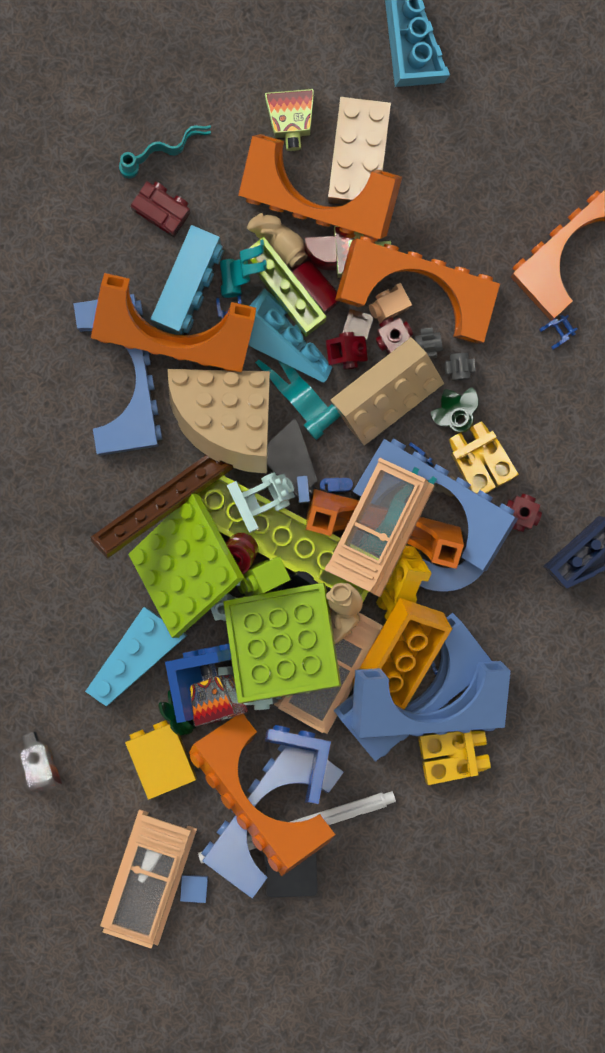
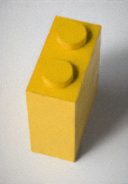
[125,720,197,800]

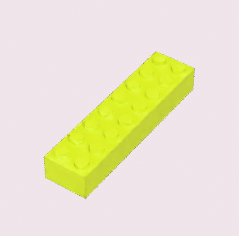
[199,476,379,602]

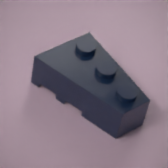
[543,516,605,588]

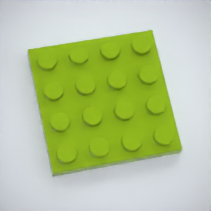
[128,493,244,638]
[223,583,341,704]

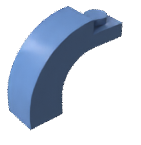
[419,559,484,592]

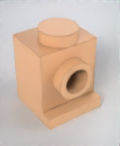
[369,283,412,323]

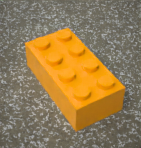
[352,598,452,710]

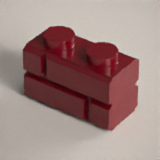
[130,181,191,237]

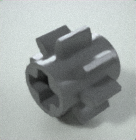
[415,327,443,359]
[445,353,476,381]

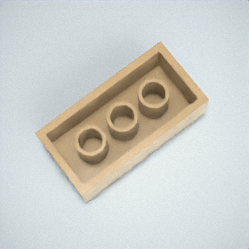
[328,97,391,205]
[331,337,444,446]

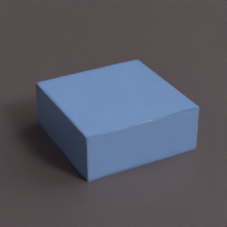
[297,476,310,504]
[180,875,208,903]

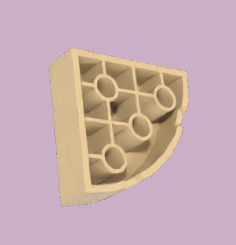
[168,369,270,474]

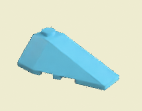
[249,288,332,383]

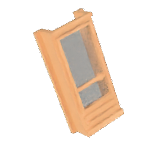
[324,458,435,597]
[274,608,383,734]
[100,809,197,948]

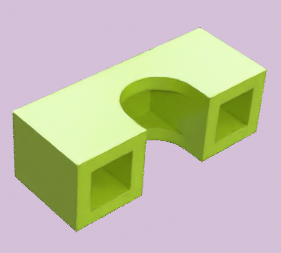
[237,556,291,597]

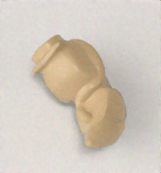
[247,213,307,269]
[326,583,363,644]

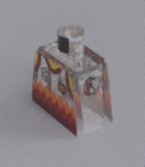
[190,663,248,727]
[19,732,63,794]

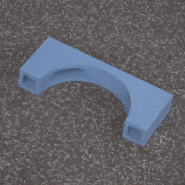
[73,294,162,456]
[353,438,518,571]
[334,613,492,761]
[351,661,510,740]
[201,745,343,898]

